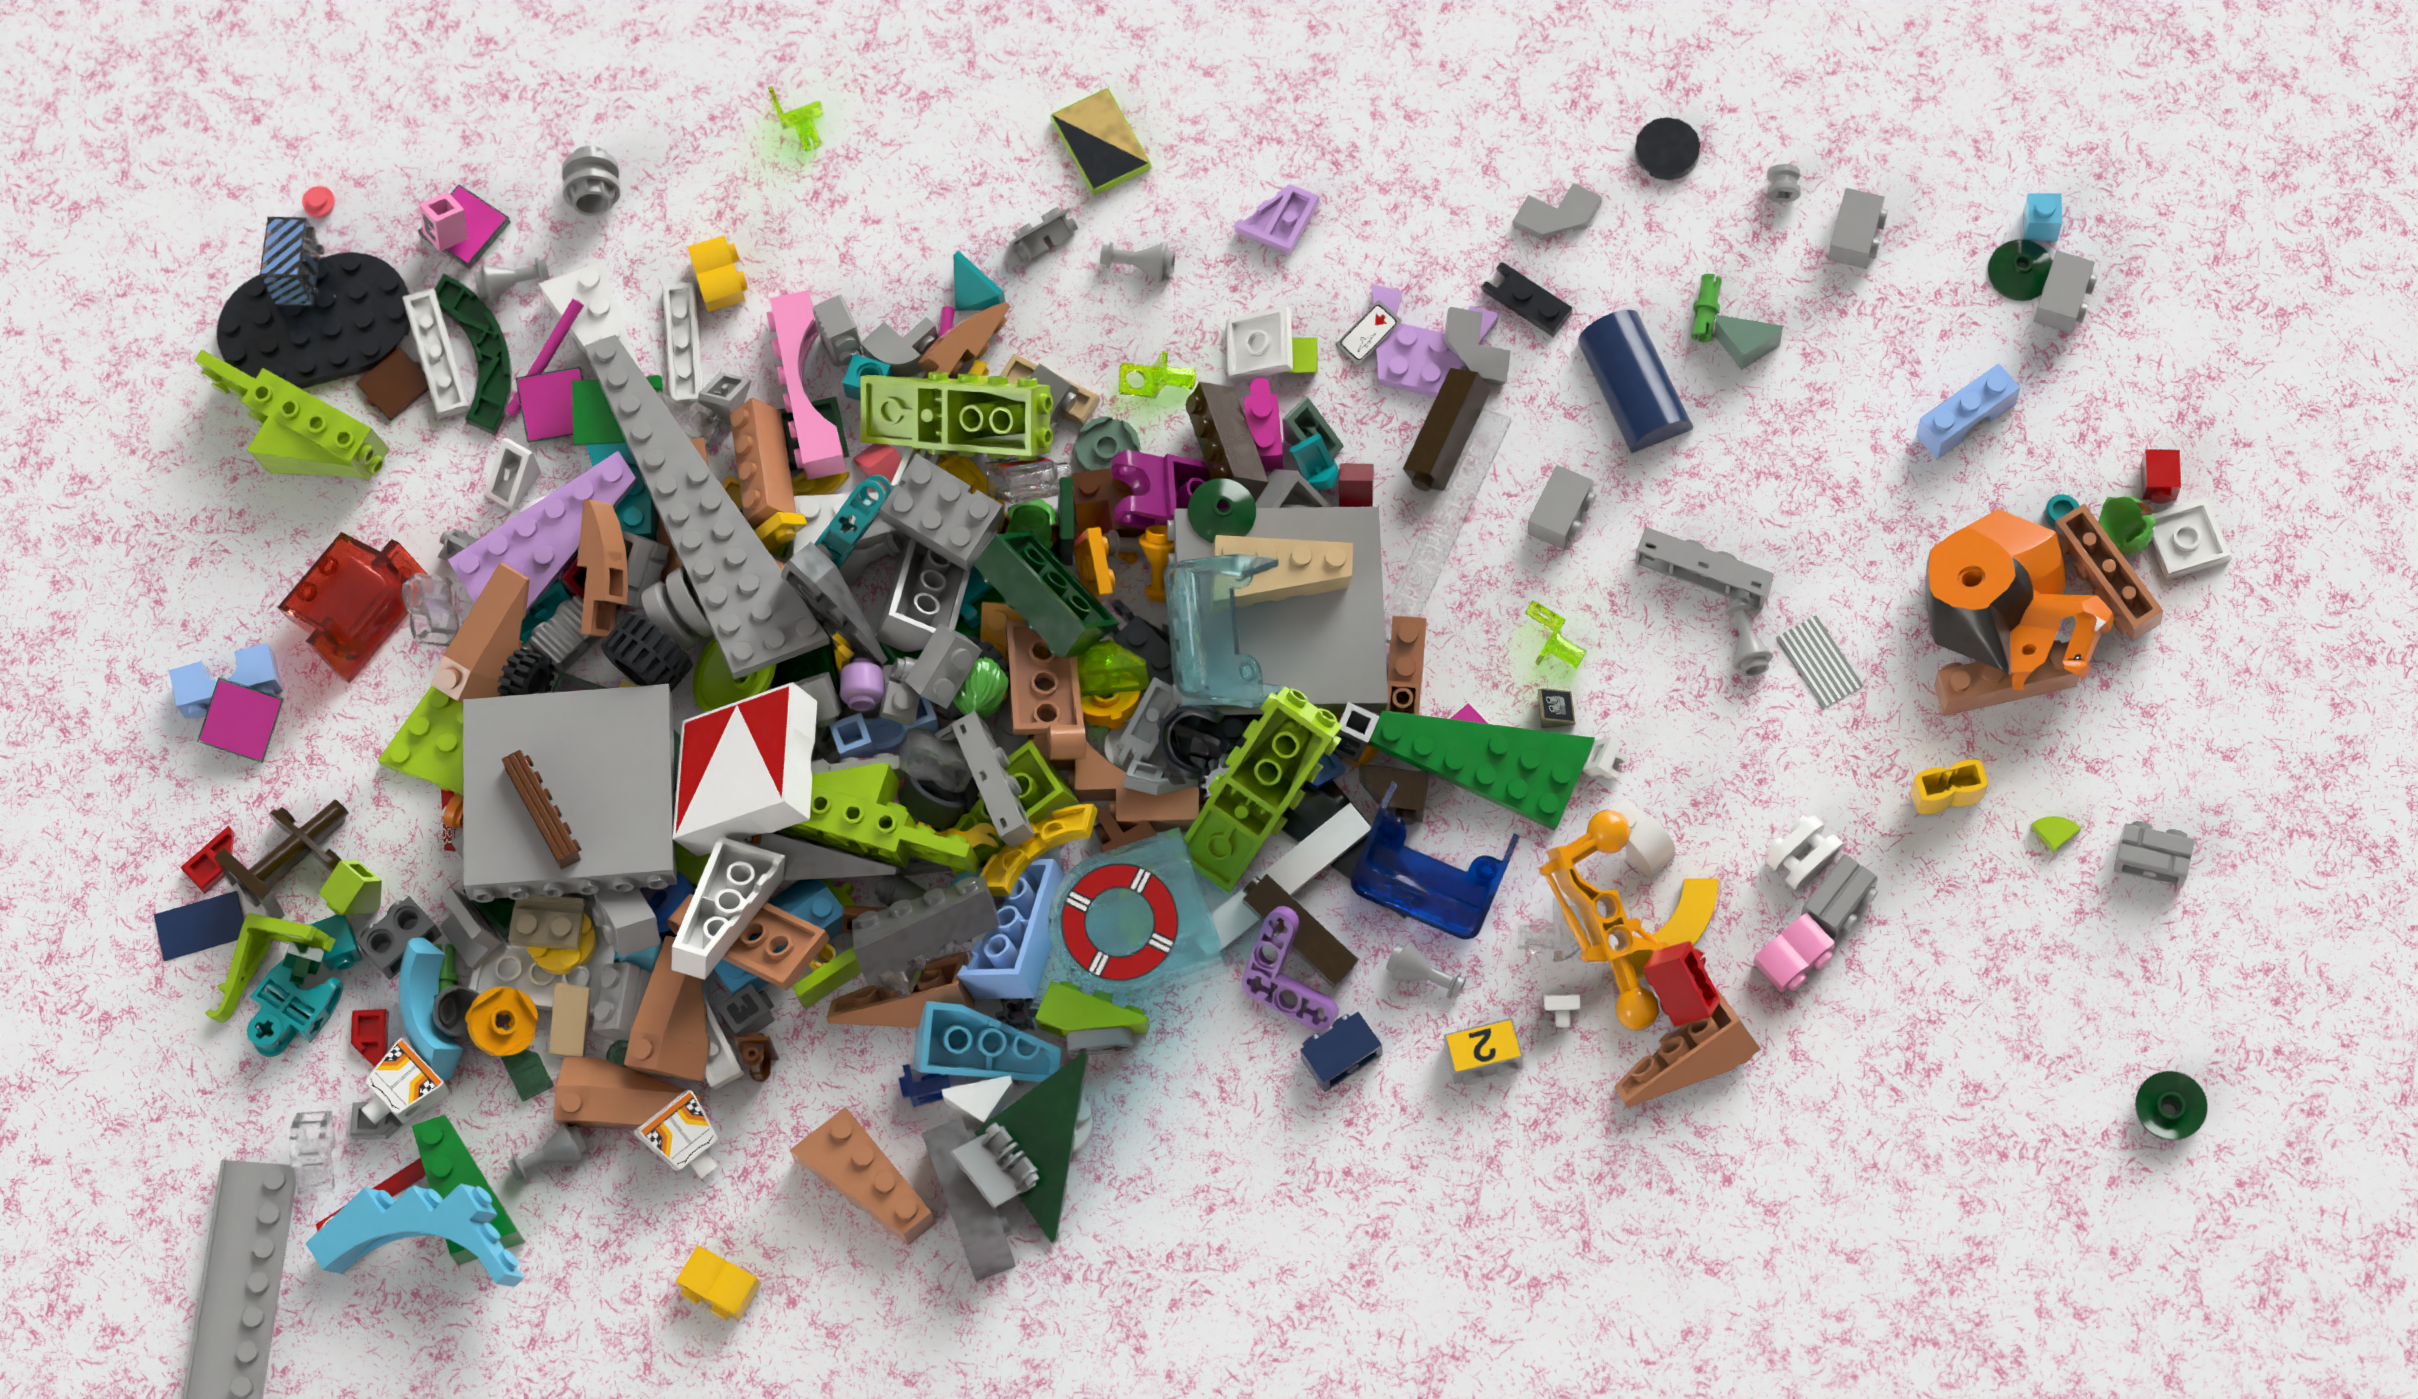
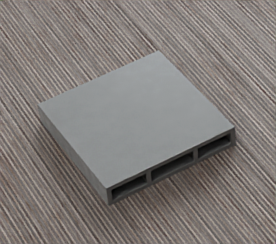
[1167,507,1388,715]
[463,684,677,903]

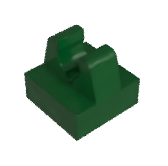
[282,941,325,985]

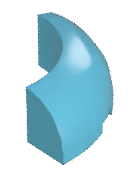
[399,937,463,1080]

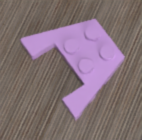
[1372,284,1498,397]

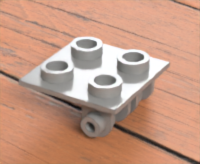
[950,1123,1040,1208]

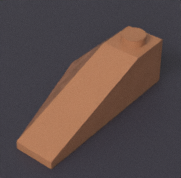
[430,562,530,703]
[624,936,710,1082]

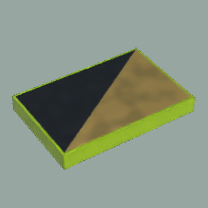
[1050,88,1152,196]

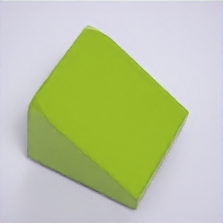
[1284,337,1318,373]

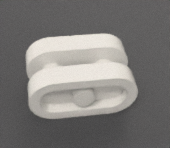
[1766,815,1845,891]

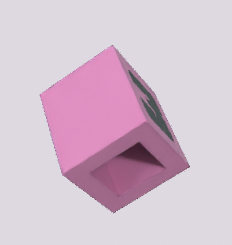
[419,192,468,251]

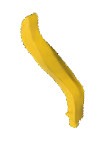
[832,632,855,673]
[918,821,999,850]

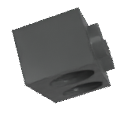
[356,896,442,980]

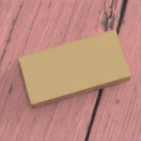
[549,983,592,1057]

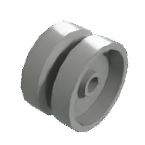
[641,566,713,652]

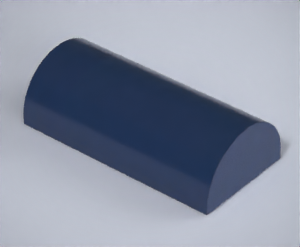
[1578,310,1693,454]

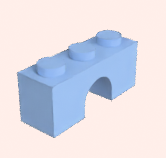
[1916,363,2020,460]
[169,643,283,718]
[829,695,940,759]

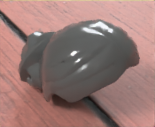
[432,985,499,1038]

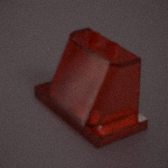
[277,532,434,684]

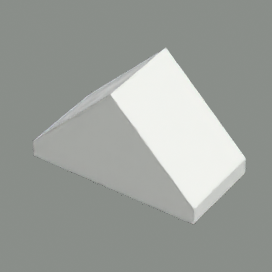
[484,437,541,511]
[942,1075,1015,1127]

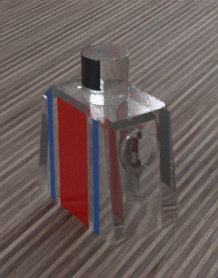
[985,456,1071,504]

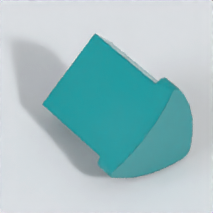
[1289,433,1339,490]

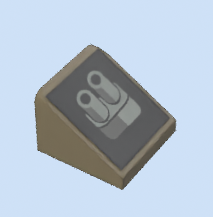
[1537,688,1576,728]

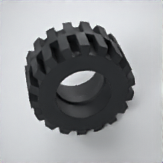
[601,613,693,693]

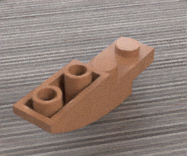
[917,302,1011,379]
[577,499,628,638]
[1385,615,1427,715]

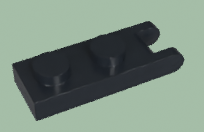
[1481,262,1573,337]

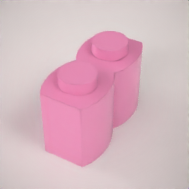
[1753,913,1835,994]

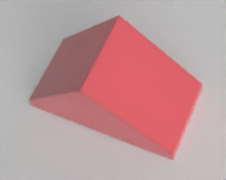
[853,443,902,492]

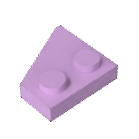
[1234,184,1320,255]

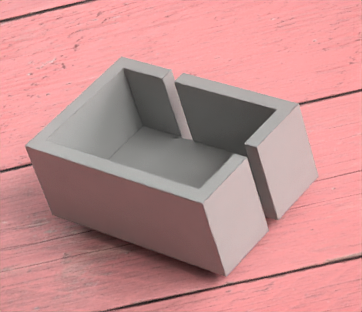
[880,454,1005,572]

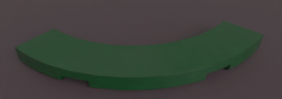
[435,274,512,436]

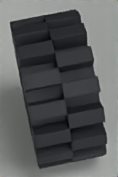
[497,648,554,697]

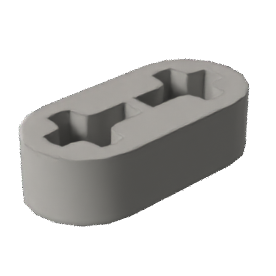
[1066,1027,1134,1056]

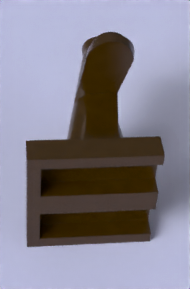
[214,799,349,919]

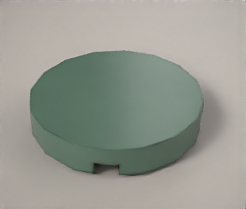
[1074,416,1141,472]

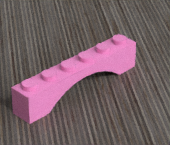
[766,290,847,480]

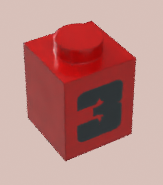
[2141,449,2181,504]

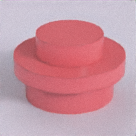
[302,186,335,218]

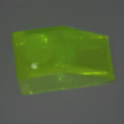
[1077,640,1150,697]

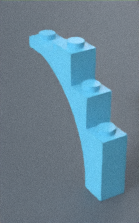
[305,1184,524,1287]

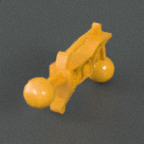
[1539,810,1669,1031]

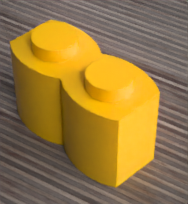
[687,235,749,312]
[1911,759,1989,815]
[675,1245,761,1321]

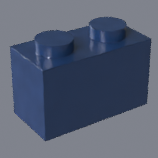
[1300,1011,1383,1093]

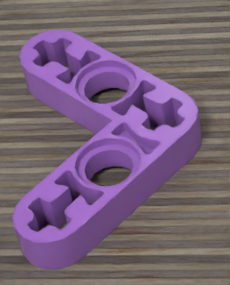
[1241,906,1339,1030]

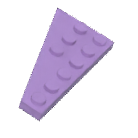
[448,451,638,617]

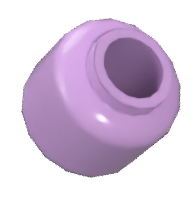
[840,658,884,711]

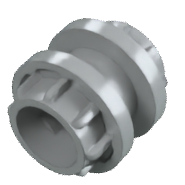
[562,146,620,216]

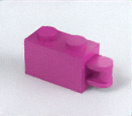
[1244,377,1284,473]

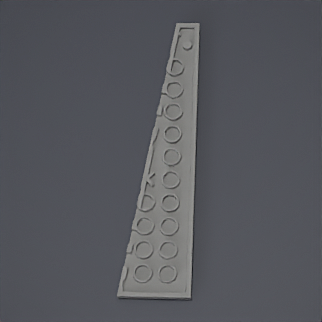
[584,335,829,679]

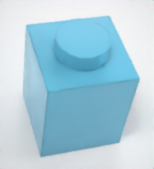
[2023,193,2062,241]

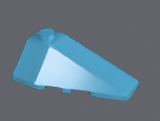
[913,1001,1061,1082]

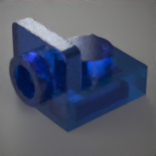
[898,1064,952,1107]

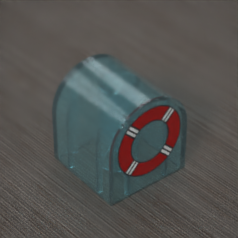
[1048,827,1230,1002]

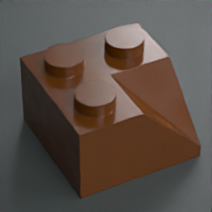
[1070,468,1146,538]

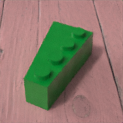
[412,1114,525,1266]

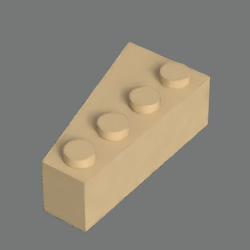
[1210,535,1353,613]

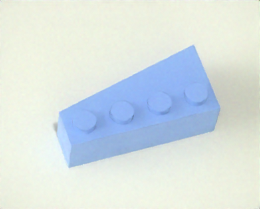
[957,859,1070,999]

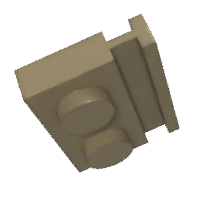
[508,895,586,951]

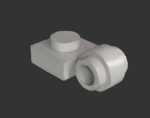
[879,656,920,726]

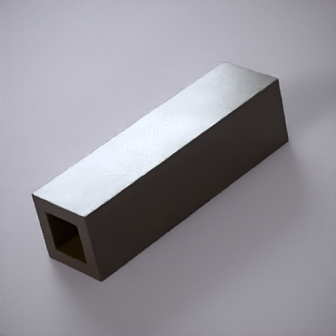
[1403,368,1491,491]
[1242,874,1359,988]

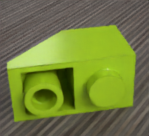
[318,860,382,915]

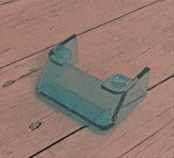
[1164,554,1289,708]

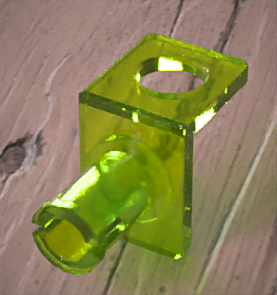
[768,86,823,151]
[1119,351,1196,399]
[1525,600,1588,669]

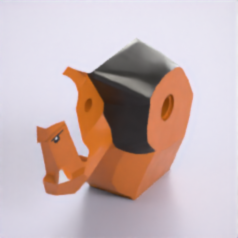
[1925,509,2114,691]

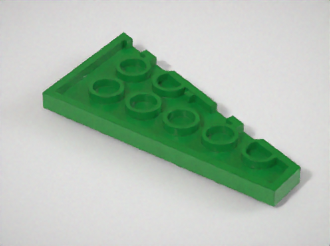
[1368,710,1595,831]

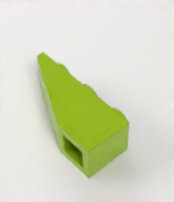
[1035,981,1150,1039]

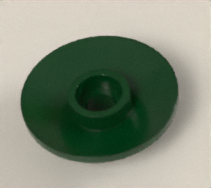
[1988,240,2053,301]
[1188,478,1256,543]
[2135,1071,2208,1141]

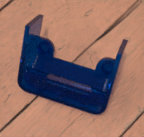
[1351,782,1520,940]

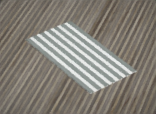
[1776,615,1863,708]

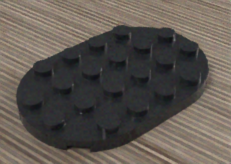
[217,252,411,389]

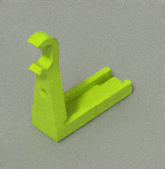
[792,878,862,1010]
[205,913,335,1023]

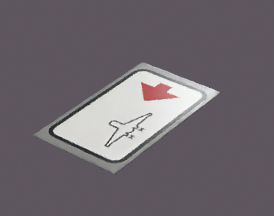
[1335,300,1402,366]

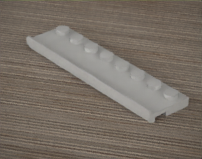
[182,1159,298,1399]

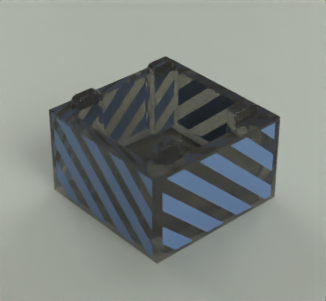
[259,217,325,306]

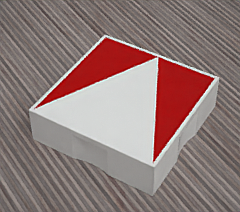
[673,682,817,857]

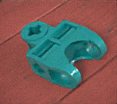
[814,474,892,570]
[247,959,343,1057]

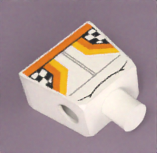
[361,1038,451,1125]
[633,1089,718,1178]

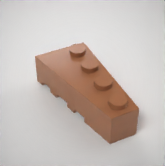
[790,1107,936,1245]

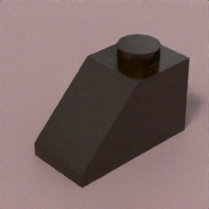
[1359,764,1428,825]

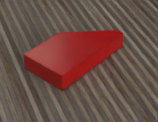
[180,825,235,894]
[351,1009,389,1067]

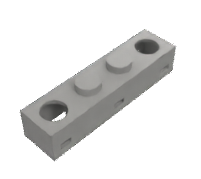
[1635,527,1774,609]
[951,711,1035,848]

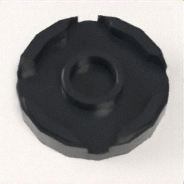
[1635,117,1701,180]

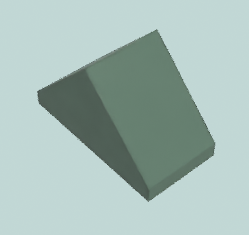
[1714,315,1783,370]
[1282,397,1344,458]

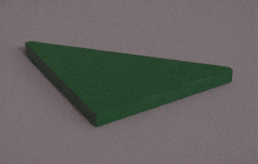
[975,1052,1089,1243]

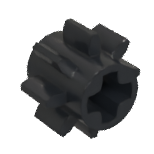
[995,998,1039,1031]

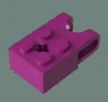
[1110,450,1229,530]

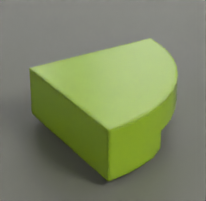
[2030,816,2081,853]

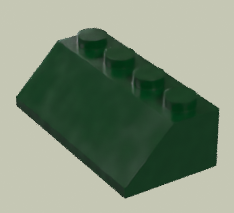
[973,530,1120,659]

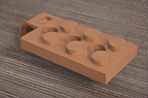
[1005,620,1086,760]
[666,894,830,991]

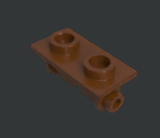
[734,1032,779,1082]

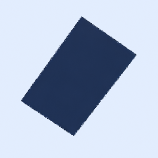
[154,891,244,961]

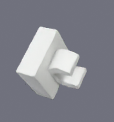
[1581,737,1627,779]
[1543,994,1580,1027]

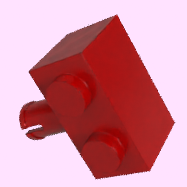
[1643,941,1720,1027]

